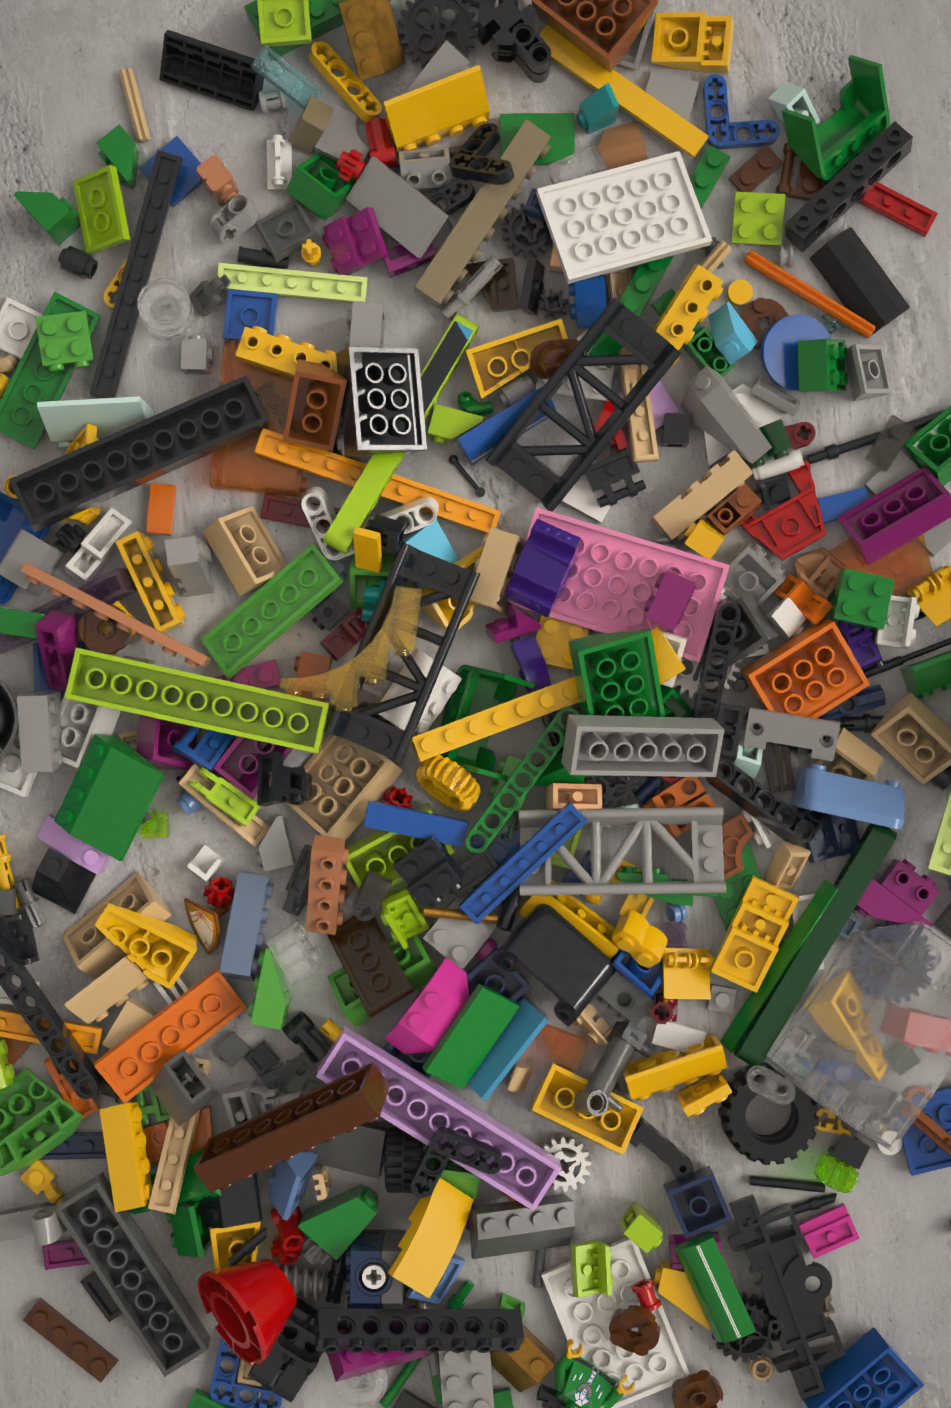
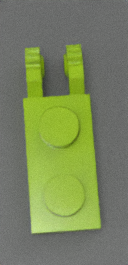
[189,767,260,827]

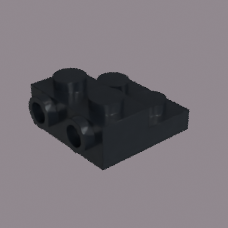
[393,835,465,908]

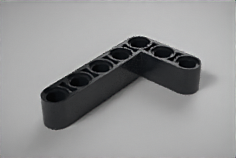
[705,759,828,846]

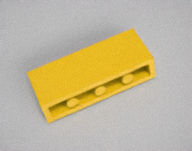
[518,880,619,959]

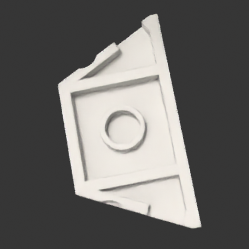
[703,384,788,467]

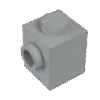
[181,335,214,374]

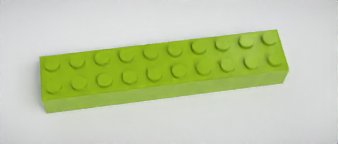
[65,648,331,754]

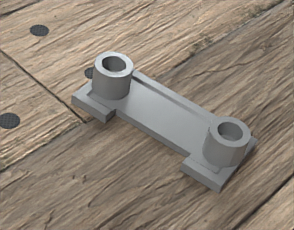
[743,707,840,761]

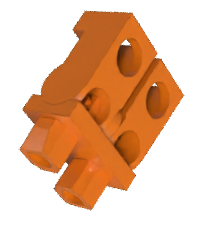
[642,777,716,840]

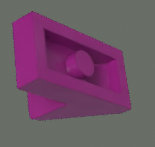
[485,601,542,643]

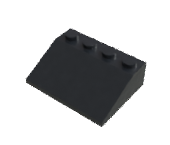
[336,347,427,456]

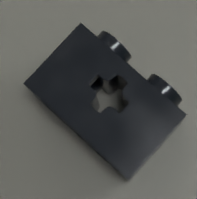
[716,703,745,757]

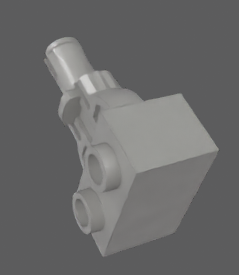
[222,1080,305,1128]

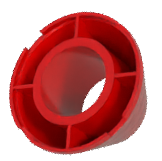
[198,1259,297,1365]

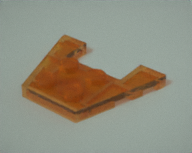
[829,534,933,596]

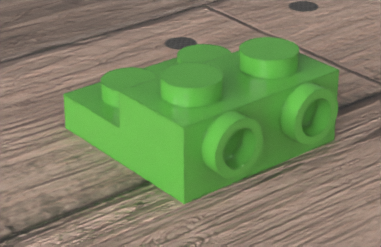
[35,311,94,372]

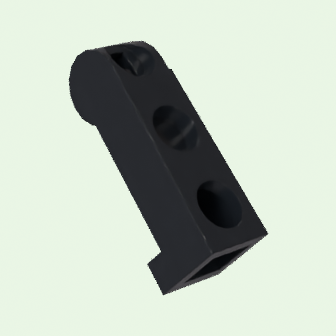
[629,1117,694,1180]

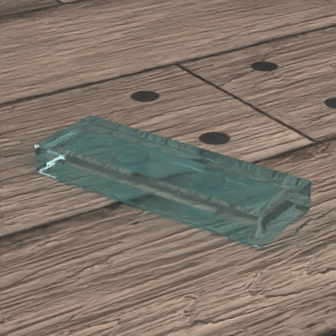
[251,44,323,109]

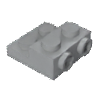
[724,543,786,605]

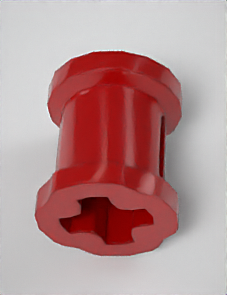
[631,1279,661,1311]

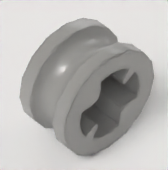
[777,245,794,268]

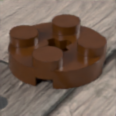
[740,298,789,350]
[79,603,132,654]
[609,1305,661,1356]
[672,1370,723,1408]

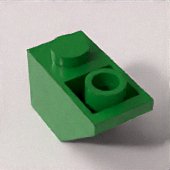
[96,124,140,189]

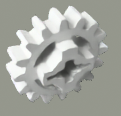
[543,1135,591,1192]

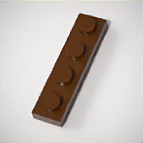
[23,1298,118,1383]

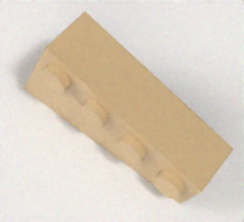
[651,450,753,543]

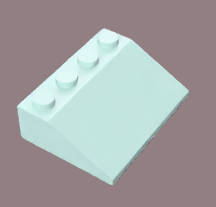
[37,396,154,449]

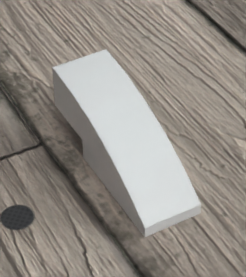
[65,507,132,587]

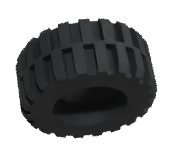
[718,1062,819,1165]

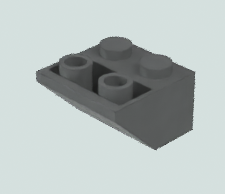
[150,1049,220,1126]

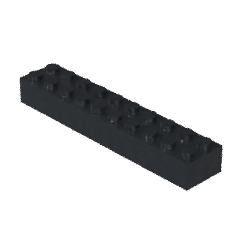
[9,375,268,532]

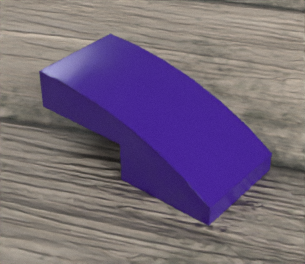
[837,622,882,669]
[510,635,551,694]

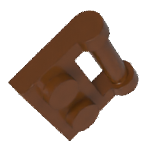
[776,143,823,201]

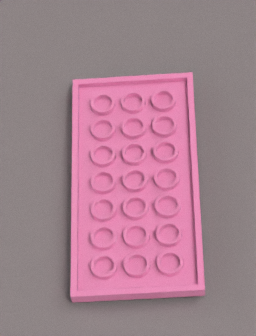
[508,507,730,662]

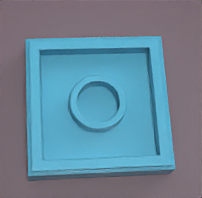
[397,520,459,589]

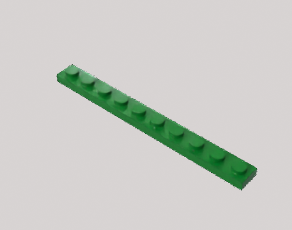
[589,145,731,369]

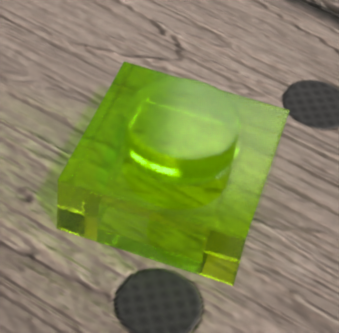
[142,812,169,838]

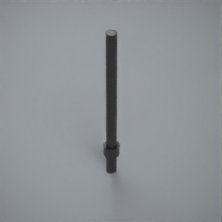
[806,409,946,464]

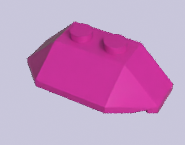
[385,957,470,1054]

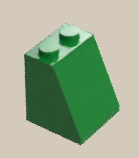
[298,1184,380,1261]

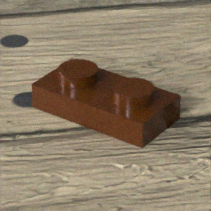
[728,144,783,192]

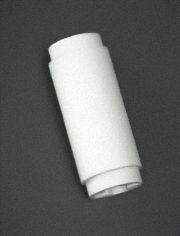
[752,449,804,481]

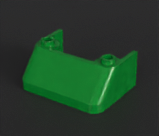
[782,55,890,181]
[440,665,535,781]

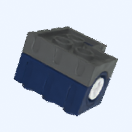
[345,1229,406,1309]

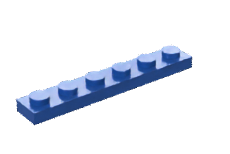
[459,801,588,924]

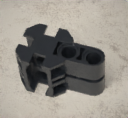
[478,0,551,83]
[248,1298,324,1403]

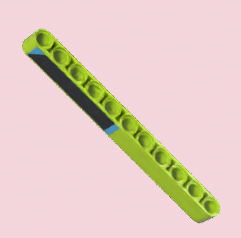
[323,314,479,554]

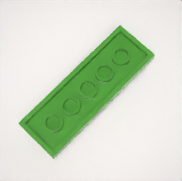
[200,543,344,678]

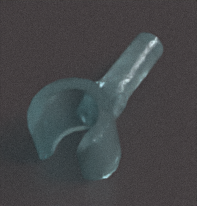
[822,314,849,334]

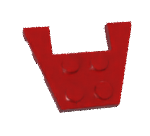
[740,460,826,561]

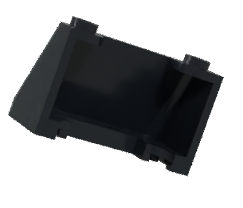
[492,904,614,1027]

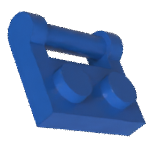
[172,726,236,772]

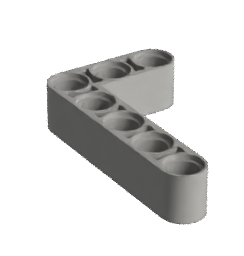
[0,1200,67,1246]

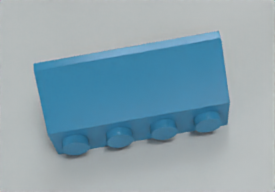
[467,994,549,1101]

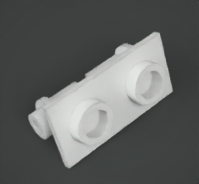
[267,135,292,190]

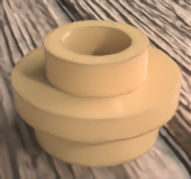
[748,1354,774,1381]

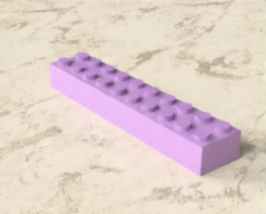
[316,1026,562,1211]

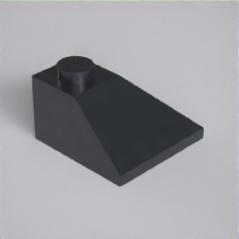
[32,847,97,914]

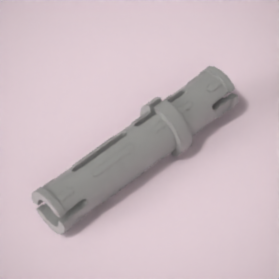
[440,255,503,321]

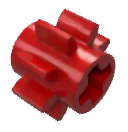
[335,149,366,182]
[382,786,413,809]
[204,877,235,908]
[270,1235,303,1265]

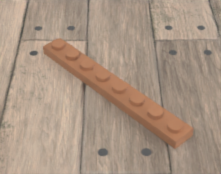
[20,562,211,669]

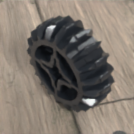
[711,1291,778,1363]

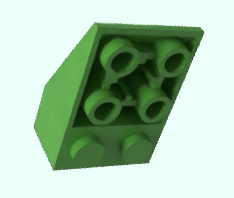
[248,943,291,1030]

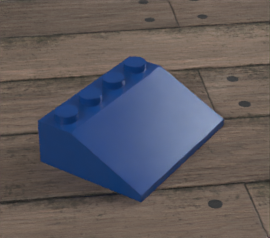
[798,1327,924,1408]

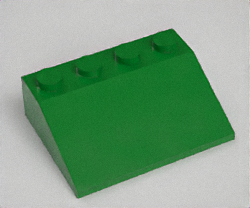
[568,629,665,717]
[54,734,165,861]

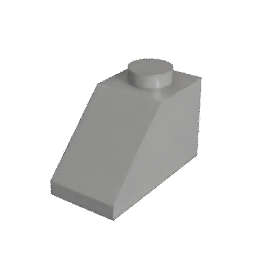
[256,814,296,872]

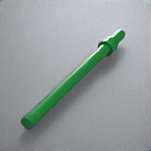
[379,1279,475,1408]

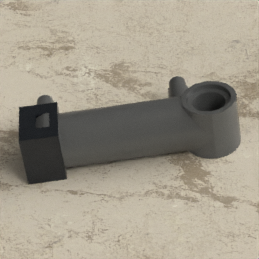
[574,1021,653,1116]

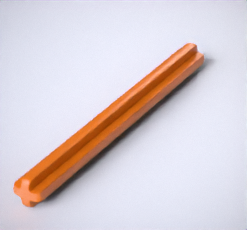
[744,250,876,339]

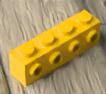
[653,264,724,366]
[235,326,338,379]
[115,531,186,634]
[99,1102,153,1213]

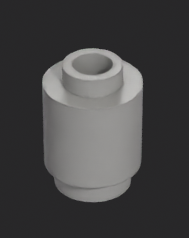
[498,374,536,408]

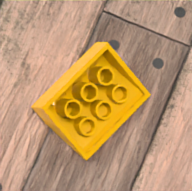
[383,65,490,155]

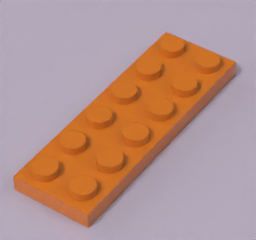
[93,968,247,1103]

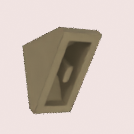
[288,96,333,154]

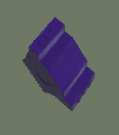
[505,519,581,618]

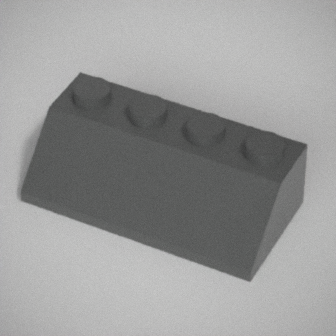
[469,1194,575,1259]

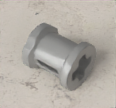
[259,87,288,114]

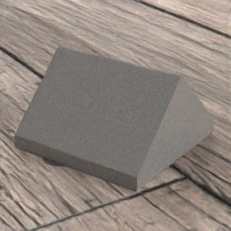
[845,344,892,401]
[0,528,64,596]

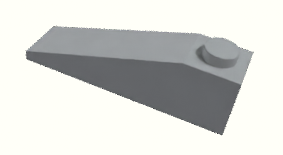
[680,366,772,464]

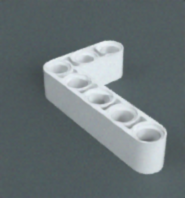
[301,486,439,560]

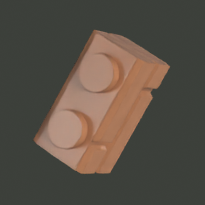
[196,155,239,206]

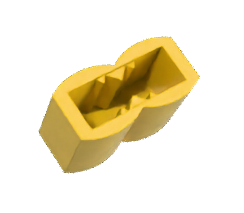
[612,910,668,968]

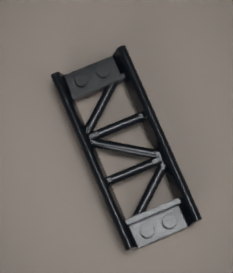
[485,298,682,512]
[324,542,480,764]

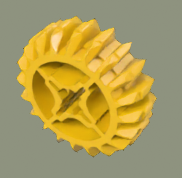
[415,755,481,812]

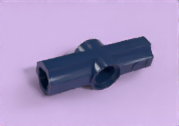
[817,684,886,721]

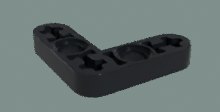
[449,123,514,185]
[411,1127,503,1198]

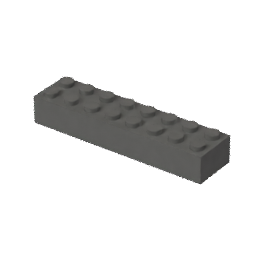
[54,1172,211,1377]

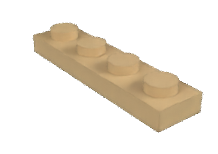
[177,764,270,847]

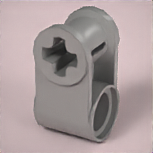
[208,195,258,244]

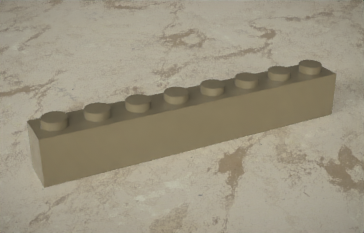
[414,119,551,308]

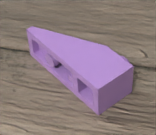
[37,815,111,874]

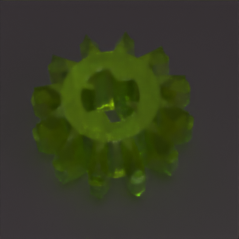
[814,1154,859,1193]

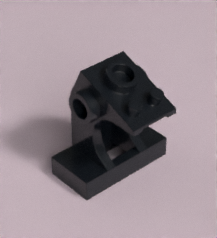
[257,751,312,807]

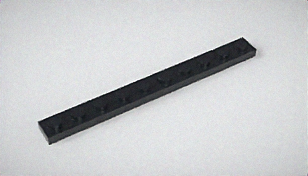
[90,150,183,398]

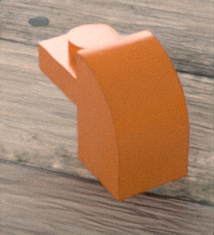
[773,574,833,625]

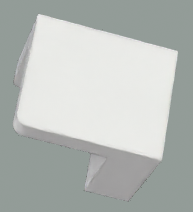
[187,844,226,881]

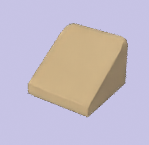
[506,1062,532,1092]

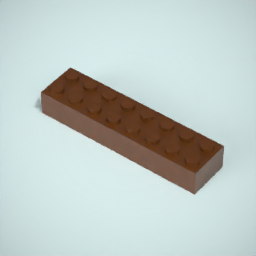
[193,1062,390,1193]

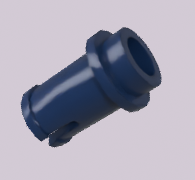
[633,776,664,805]

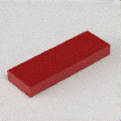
[859,182,938,237]

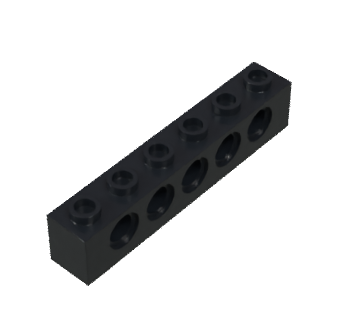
[785,121,913,252]

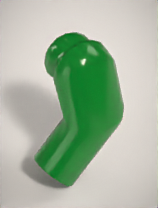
[458,391,493,415]

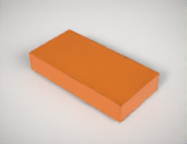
[146,483,177,536]

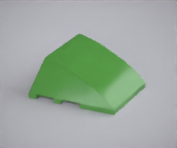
[0,1068,83,1176]

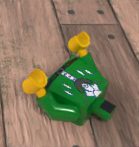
[554,1339,635,1408]

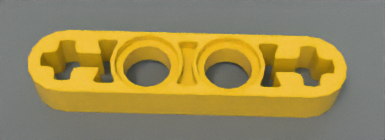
[308,41,382,122]

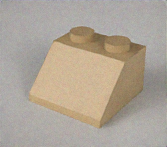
[809,728,884,781]

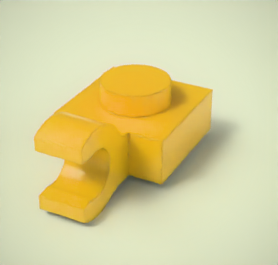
[20,1160,64,1204]

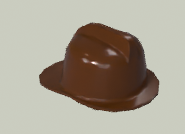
[530,339,587,380]

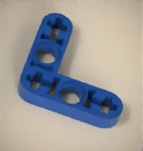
[703,74,780,150]
[210,1338,283,1408]

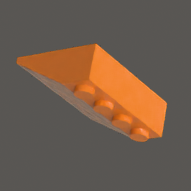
[740,618,870,719]

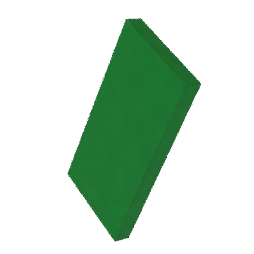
[422,984,520,1089]

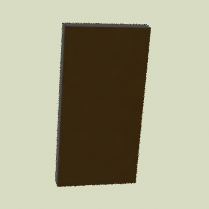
[327,907,414,1017]

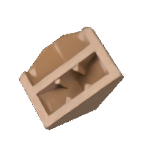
[598,121,647,170]
[794,547,849,599]

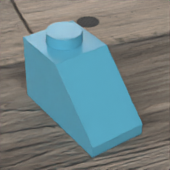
[708,301,758,365]

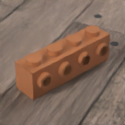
[306,835,349,935]

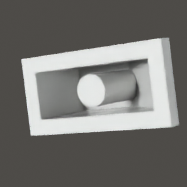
[766,597,806,639]

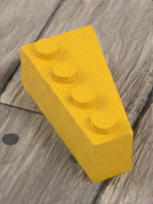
[465,318,568,401]

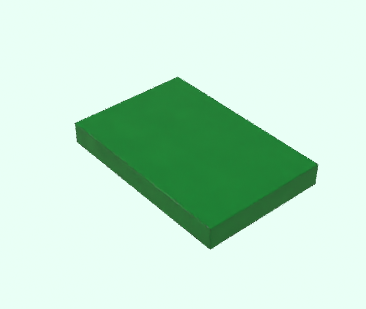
[500,113,575,165]

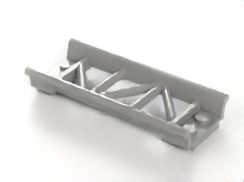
[519,807,726,896]

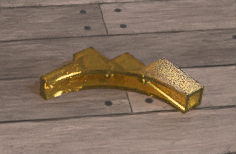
[279,586,423,712]

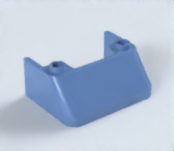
[790,763,905,830]

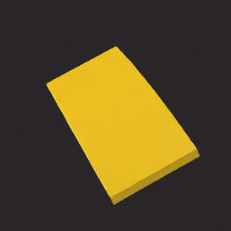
[710,875,799,993]
[388,1178,474,1298]

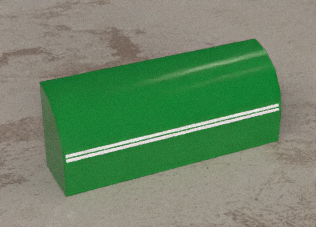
[674,1231,756,1343]

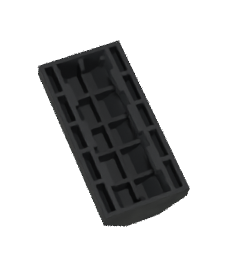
[159,30,266,111]
[810,227,910,336]

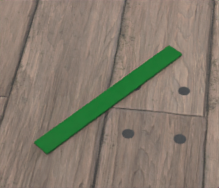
[720,880,838,1052]

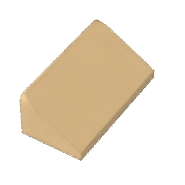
[764,841,811,889]

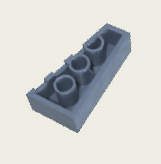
[219,872,273,982]

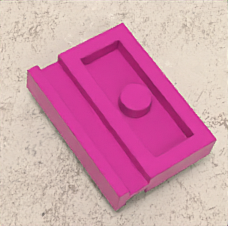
[798,1203,860,1259]

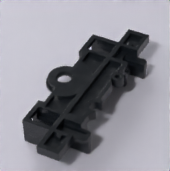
[728,1194,846,1400]

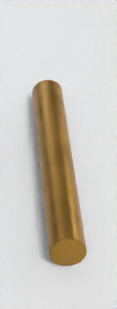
[422,906,498,924]

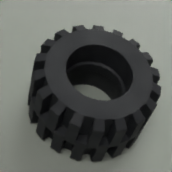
[385,1127,422,1193]

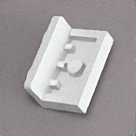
[874,595,920,649]

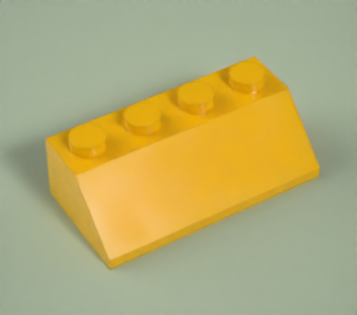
[622,1034,727,1100]
[528,1063,644,1155]

